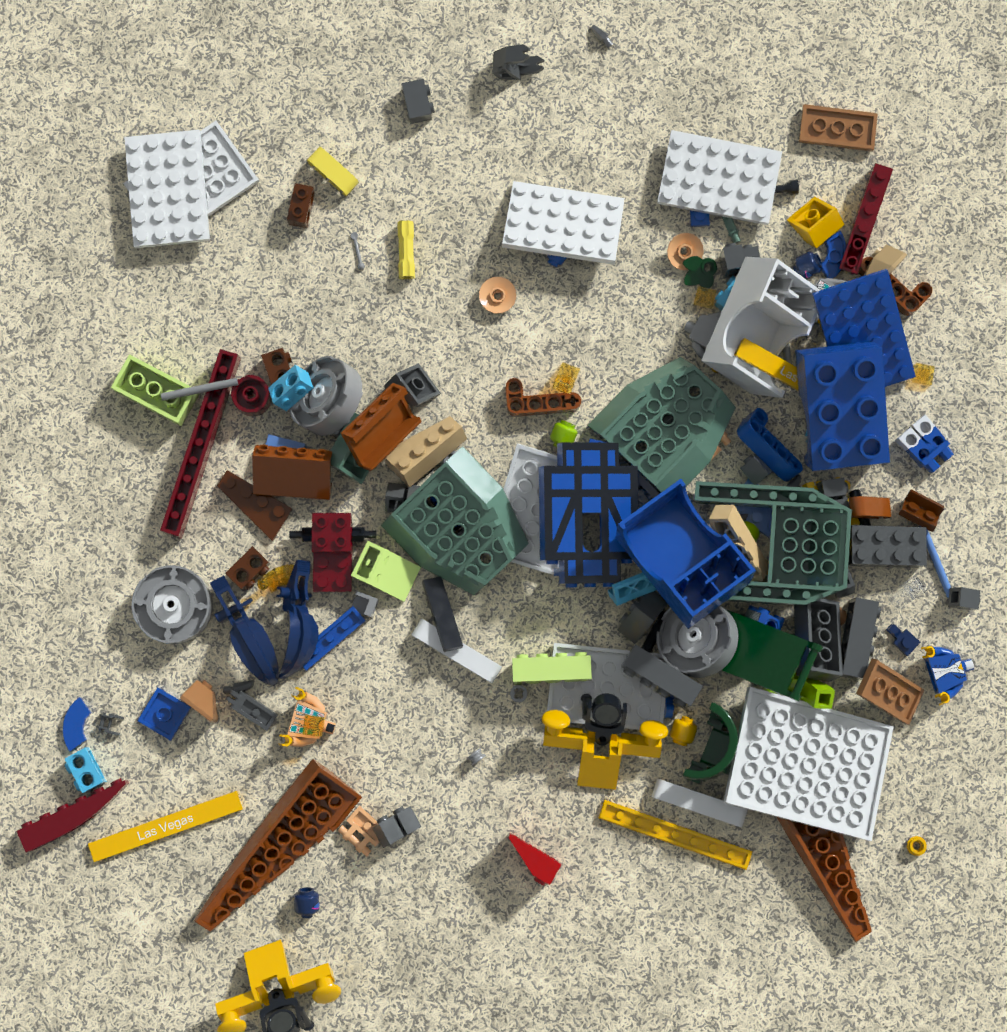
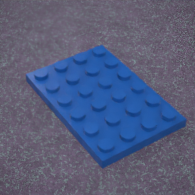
[812,269,916,387]

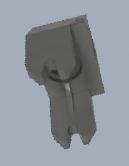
[492,44,544,80]

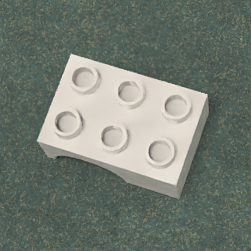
[701,257,820,398]

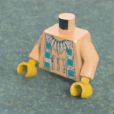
[278,687,336,747]

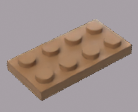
[798,104,878,152]
[856,658,924,725]

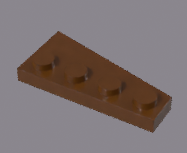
[217,470,293,541]

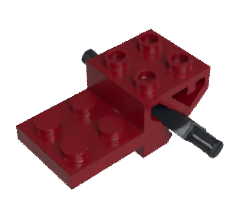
[289,513,377,592]

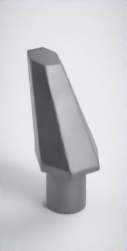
[590,25,613,48]

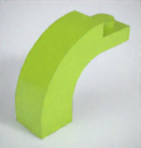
[763,674,835,709]

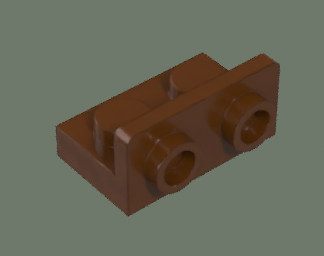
[898,489,944,532]

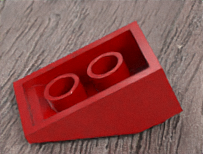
[508,833,562,886]

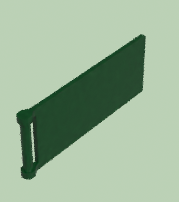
[721,610,823,702]

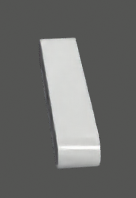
[411,618,502,683]
[651,778,748,828]

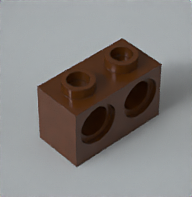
[287,183,315,228]
[261,347,292,385]
[225,546,270,591]

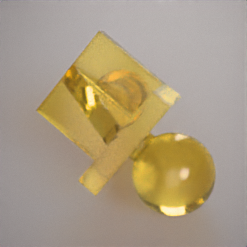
[257,564,294,593]

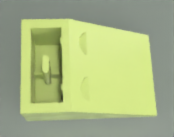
[351,541,421,602]

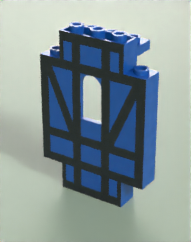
[539,442,638,588]

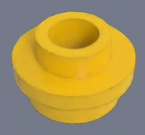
[907,836,927,856]

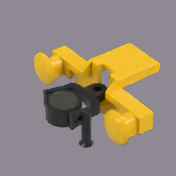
[541,693,668,790]
[215,940,341,1032]

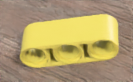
[307,146,359,196]

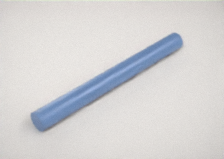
[918,526,951,598]

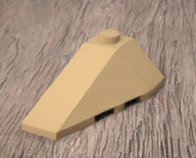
[864,244,907,276]

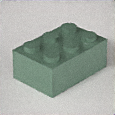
[330,413,369,484]

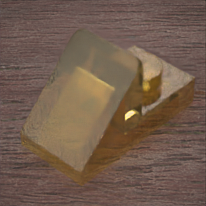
[552,362,580,394]

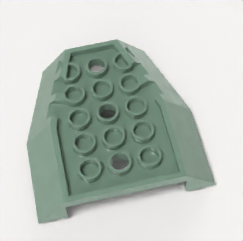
[587,357,736,493]
[381,446,529,595]

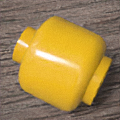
[669,716,698,746]

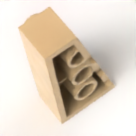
[384,416,467,487]
[709,505,769,581]

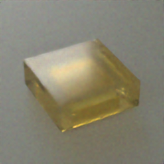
[693,286,716,309]
[912,363,935,386]
[303,715,325,737]

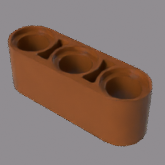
[848,496,892,519]

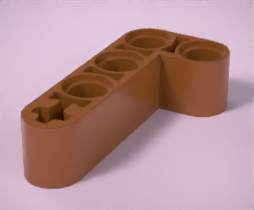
[859,257,933,316]
[506,378,581,417]

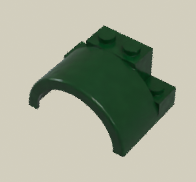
[683,702,738,785]

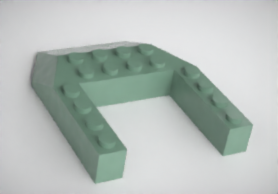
[695,481,852,605]

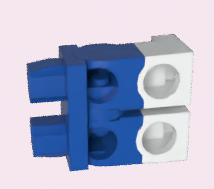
[894,414,954,473]

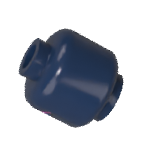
[793,251,823,279]
[294,887,320,918]

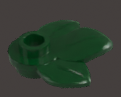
[683,256,717,292]

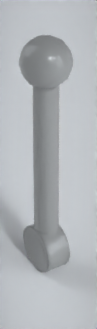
[351,232,365,270]

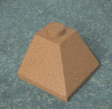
[180,680,218,722]

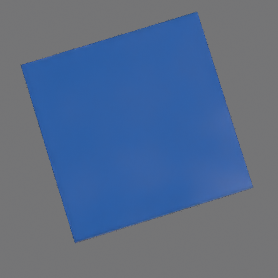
[138,687,191,741]

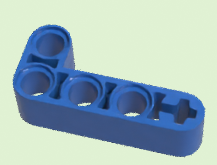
[737,408,803,482]

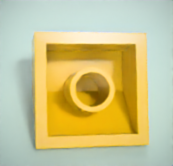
[787,196,844,248]

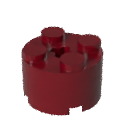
[231,375,272,417]

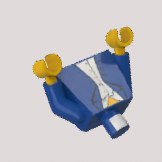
[921,646,974,706]

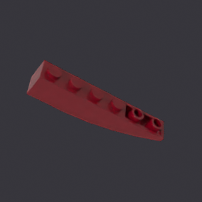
[839,163,893,275]
[17,778,129,853]

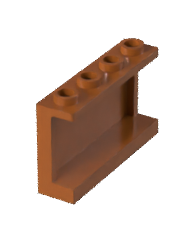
[341,383,422,471]
[252,444,332,500]

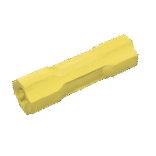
[397,220,415,280]

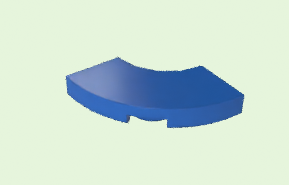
[821,231,846,279]
[63,697,92,752]

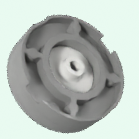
[289,356,363,436]
[132,565,213,644]
[657,606,738,678]

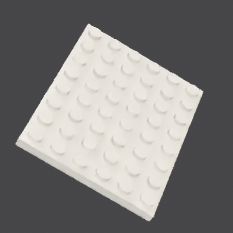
[723,687,894,841]

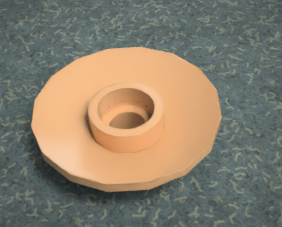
[667,233,704,270]
[479,277,516,314]

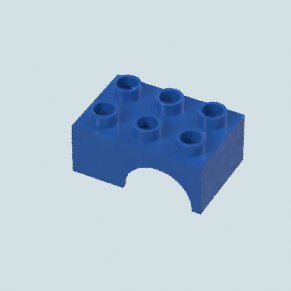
[795,342,890,471]
[615,479,756,629]

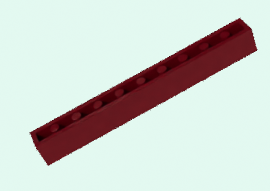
[160,349,241,539]

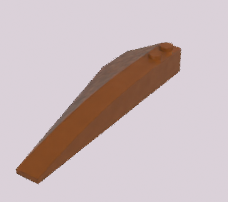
[194,759,362,931]
[777,817,872,942]

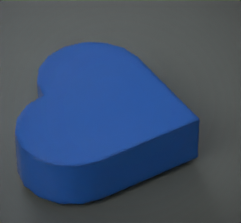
[664,696,674,719]

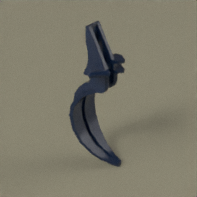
[276,560,319,679]
[210,575,279,686]

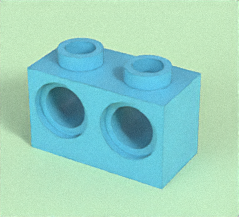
[268,365,313,411]
[65,747,107,793]

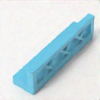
[608,572,656,606]

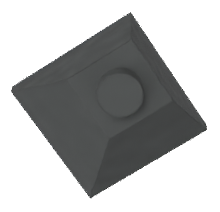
[384,363,441,406]

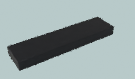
[422,576,463,652]

